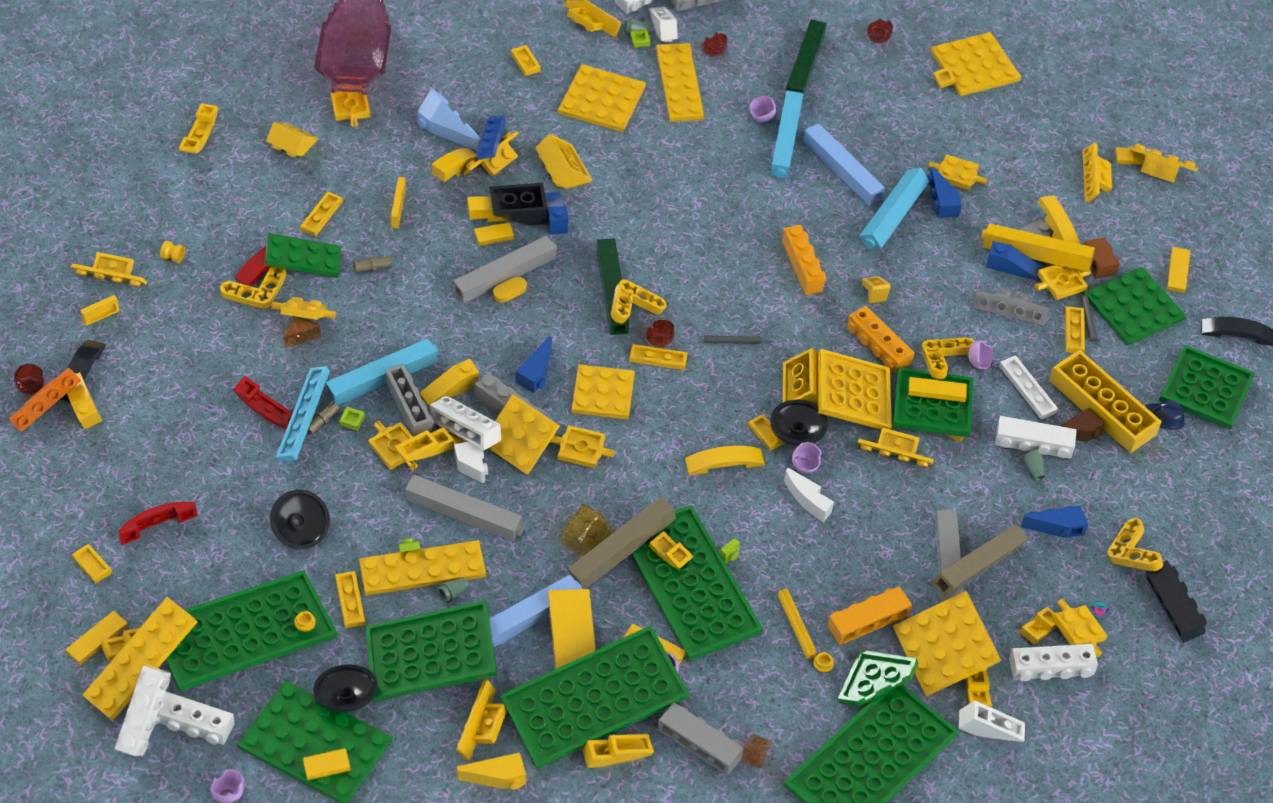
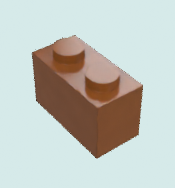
[1084,237,1119,279]

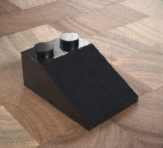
[489,183,548,225]

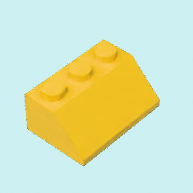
[535,133,592,189]
[783,348,818,406]

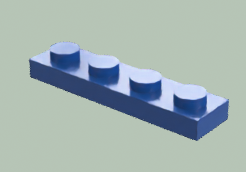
[476,115,506,160]

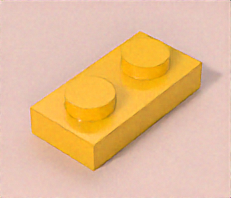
[511,45,541,77]

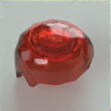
[867,18,893,43]
[702,33,728,57]
[646,320,674,347]
[14,363,44,394]

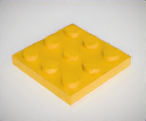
[571,364,635,420]
[489,394,560,475]

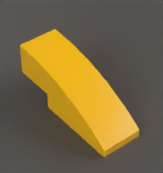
[431,148,478,182]
[467,196,508,222]
[582,734,654,768]

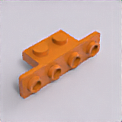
[9,368,81,432]

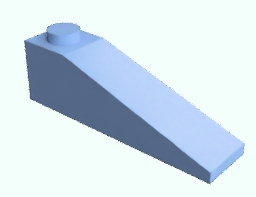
[418,89,481,151]

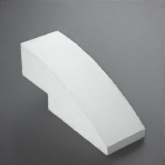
[784,468,834,523]

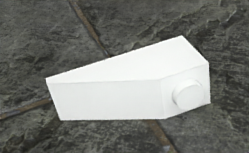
[649,7,678,42]
[959,701,1025,742]

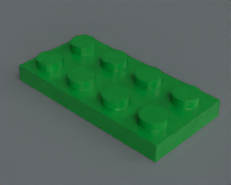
[264,233,341,278]

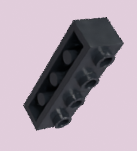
[1145,560,1207,643]

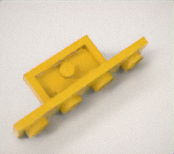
[564,0,621,37]
[463,131,519,177]
[1083,142,1112,203]
[1129,144,1198,183]
[71,252,147,287]
[857,427,934,468]
[457,680,507,761]

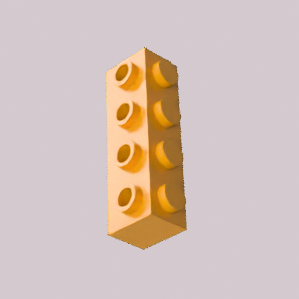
[782,225,826,295]
[847,306,915,374]
[827,586,912,646]

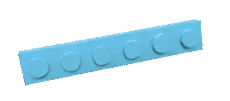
[276,366,330,462]

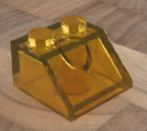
[561,503,615,556]

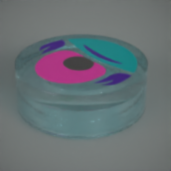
[1089,601,1110,622]

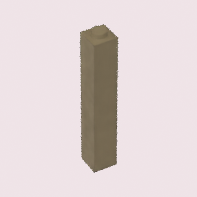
[568,496,676,589]
[931,524,1028,598]

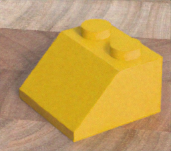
[266,122,319,158]

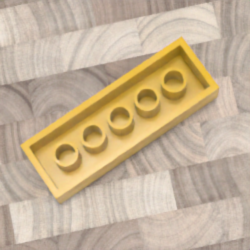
[1049,350,1162,454]

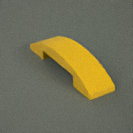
[179,103,218,154]
[685,446,765,475]

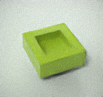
[630,29,650,48]
[339,407,365,431]
[398,538,420,552]
[720,538,740,564]

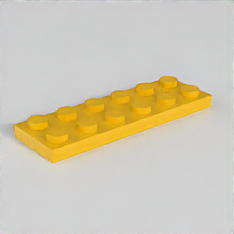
[656,43,704,122]
[359,540,486,596]
[83,597,198,721]

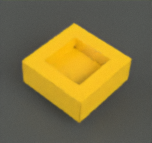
[933,67,956,89]

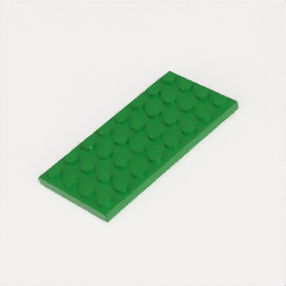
[630,505,763,661]
[165,570,337,692]
[500,625,689,769]
[783,684,959,803]

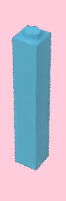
[770,91,804,178]
[859,168,929,250]
[326,338,439,405]

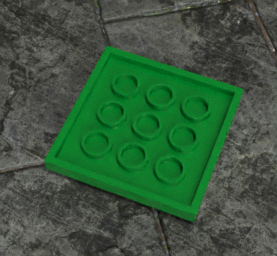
[1083,267,1186,346]
[1159,345,1255,430]
[893,367,974,438]

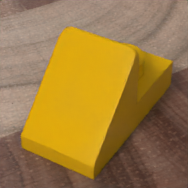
[862,276,891,303]

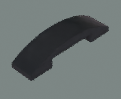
[1201,317,1273,346]
[60,340,106,402]

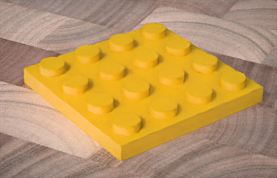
[930,32,1021,96]
[558,64,646,132]
[818,349,892,430]
[893,591,1001,696]

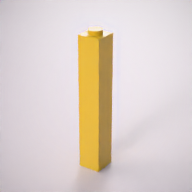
[981,223,1095,272]

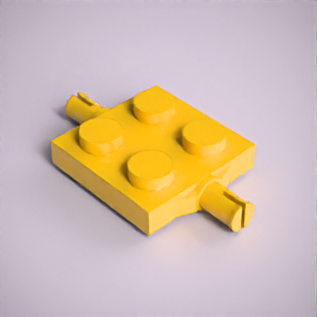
[331,81,370,127]
[928,155,987,191]
[1035,265,1091,300]
[271,297,336,320]
[368,421,418,470]
[549,425,615,469]
[1052,599,1108,657]

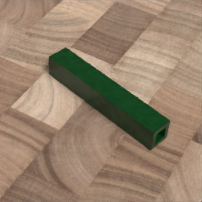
[785,19,827,96]
[596,238,629,335]

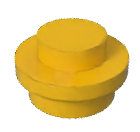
[294,611,316,632]
[813,652,834,673]

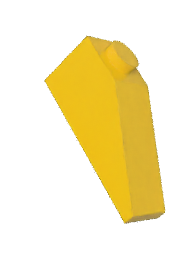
[420,359,479,407]
[67,372,103,429]
[457,753,526,789]

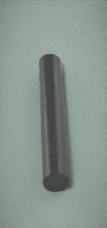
[1081,295,1098,342]
[704,335,761,344]

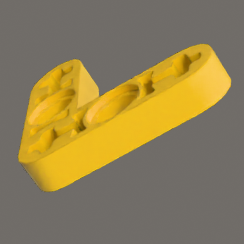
[220,267,286,309]
[611,280,667,324]
[921,338,975,379]
[1108,518,1163,571]

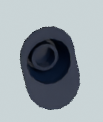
[1145,400,1185,430]

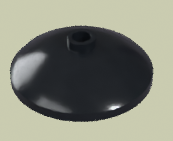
[770,400,828,446]
[270,489,330,550]
[313,664,378,713]

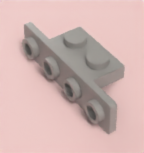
[973,288,1049,325]

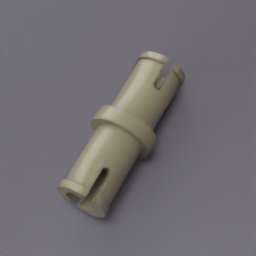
[353,255,392,273]
[307,401,340,435]

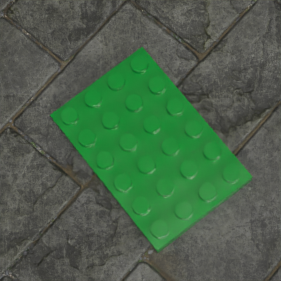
[365,600,497,702]
[237,680,393,803]

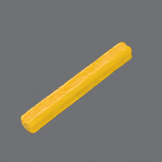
[778,589,817,659]

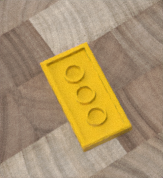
[548,589,596,669]

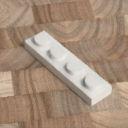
[999,355,1058,420]

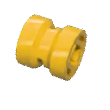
[160,241,185,264]

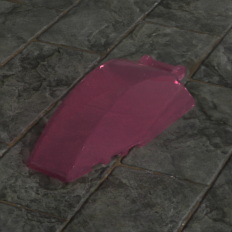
[314,0,391,95]

